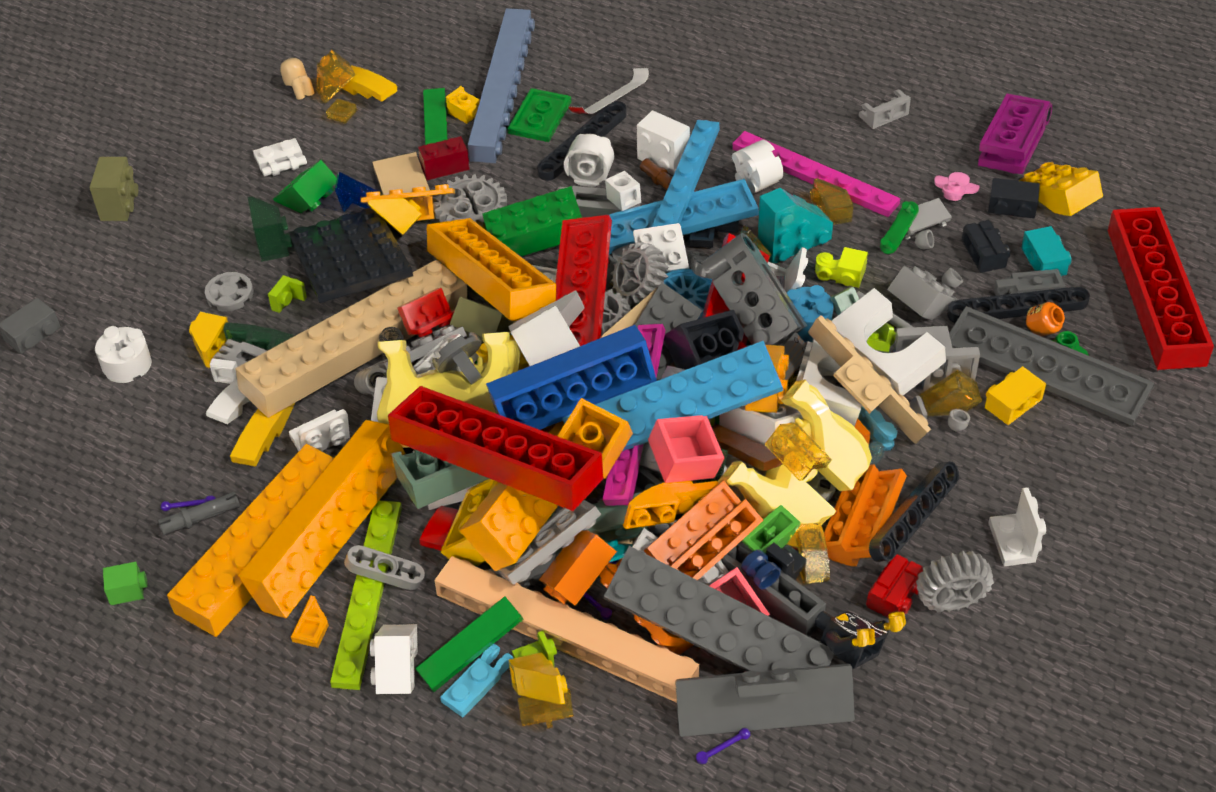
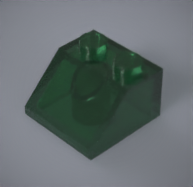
[247,197,292,262]

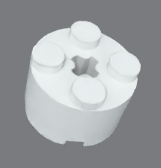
[564,134,614,187]
[732,140,783,193]
[95,326,152,383]

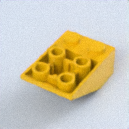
[1018,162,1103,216]

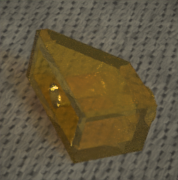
[316,50,355,103]
[919,370,982,417]

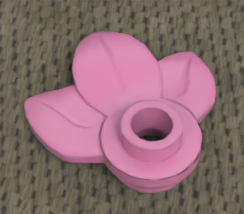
[934,172,980,201]

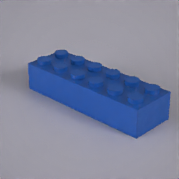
[486,325,657,430]

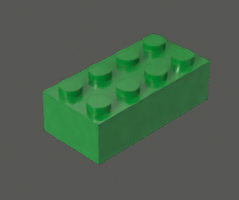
[482,186,582,256]

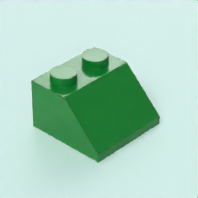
[273,160,339,213]

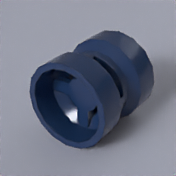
[741,549,781,589]

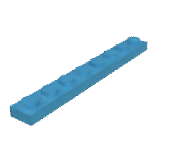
[652,120,720,227]

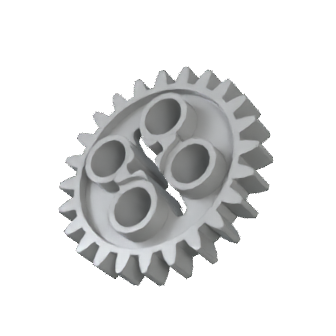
[433,174,507,229]

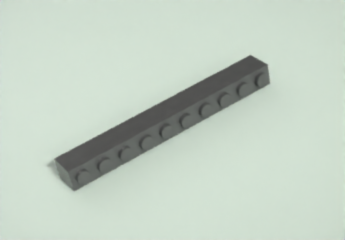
[603,466,826,637]

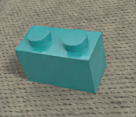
[1021,226,1071,276]

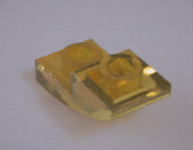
[794,522,830,584]

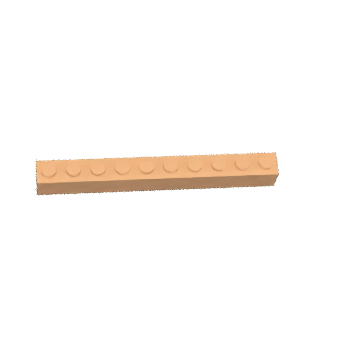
[434,556,699,703]

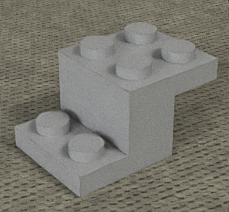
[893,326,980,391]

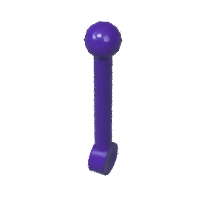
[160,496,216,511]
[583,592,612,620]
[696,728,750,764]

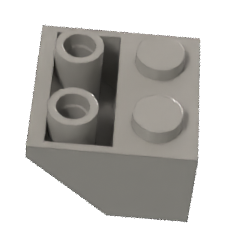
[887,266,958,320]

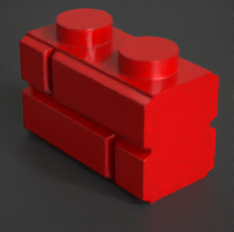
[866,554,923,618]

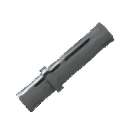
[158,491,240,536]

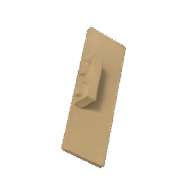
[808,315,931,444]

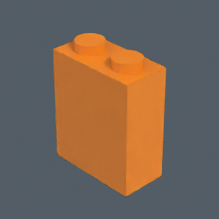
[539,530,617,605]

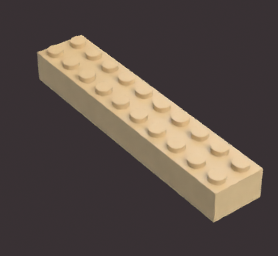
[235,260,467,418]

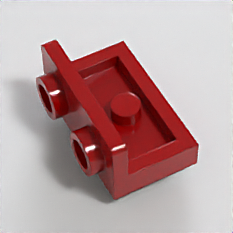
[397,288,455,337]

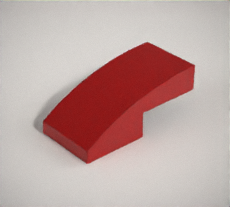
[419,506,458,551]

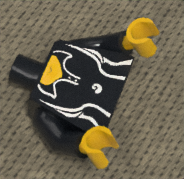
[815,611,906,669]

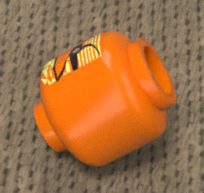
[1026,302,1065,337]

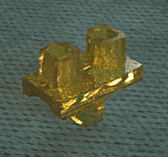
[517,689,574,729]

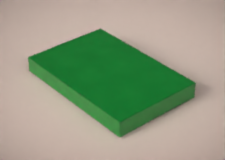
[508,88,571,142]

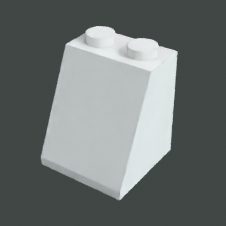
[511,306,580,366]

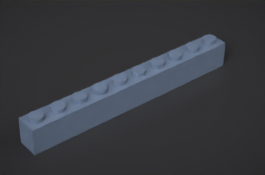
[468,8,535,163]

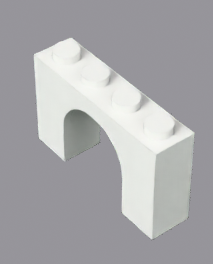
[832,288,946,395]
[796,340,862,427]

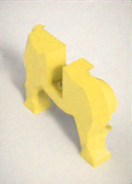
[377,332,521,448]
[718,379,872,547]

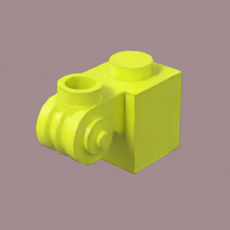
[815,247,868,288]

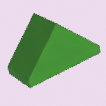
[742,505,801,554]

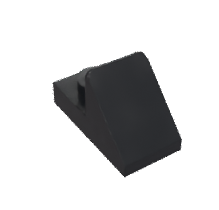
[766,542,807,580]

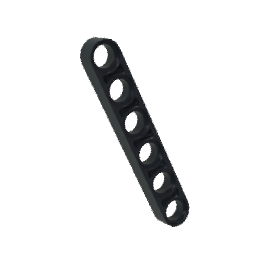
[537,101,627,181]
[947,287,1090,323]
[869,461,959,562]

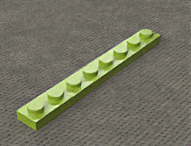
[330,501,402,690]

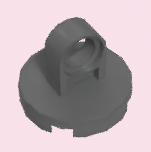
[432,332,482,385]

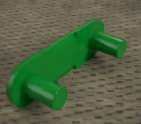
[880,201,919,254]

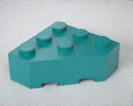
[757,188,833,264]

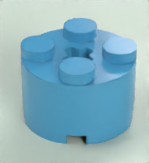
[787,285,833,342]

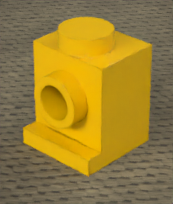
[446,86,480,124]

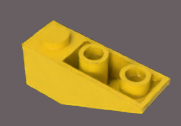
[508,652,568,704]

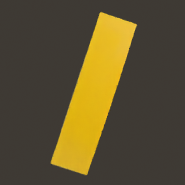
[325,64,397,102]
[230,403,295,467]

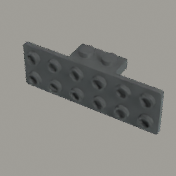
[675,664,855,737]

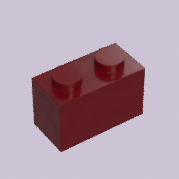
[418,136,470,180]

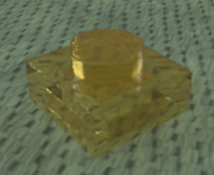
[326,98,357,124]

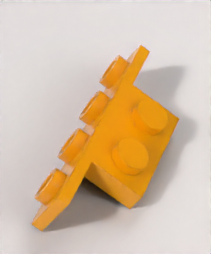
[361,184,455,221]

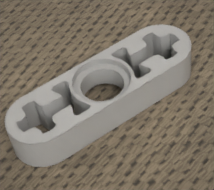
[344,545,425,590]

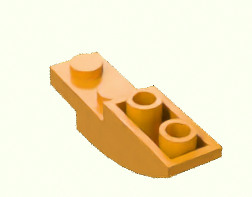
[623,480,719,529]

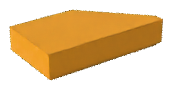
[291,596,329,648]

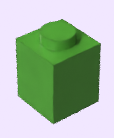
[103,562,148,605]

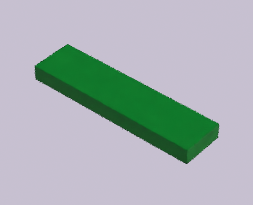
[423,88,448,145]
[416,596,524,692]

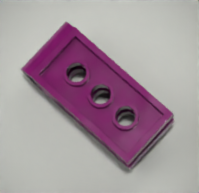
[978,94,1052,175]

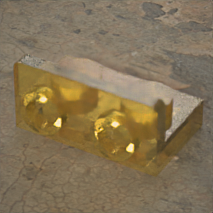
[765,423,832,481]

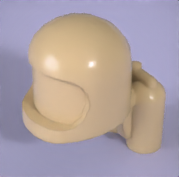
[280,58,315,100]

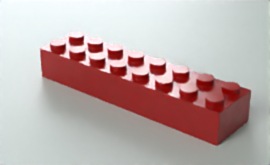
[1107,207,1214,370]
[388,386,604,511]

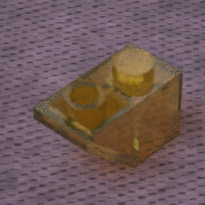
[810,178,853,225]

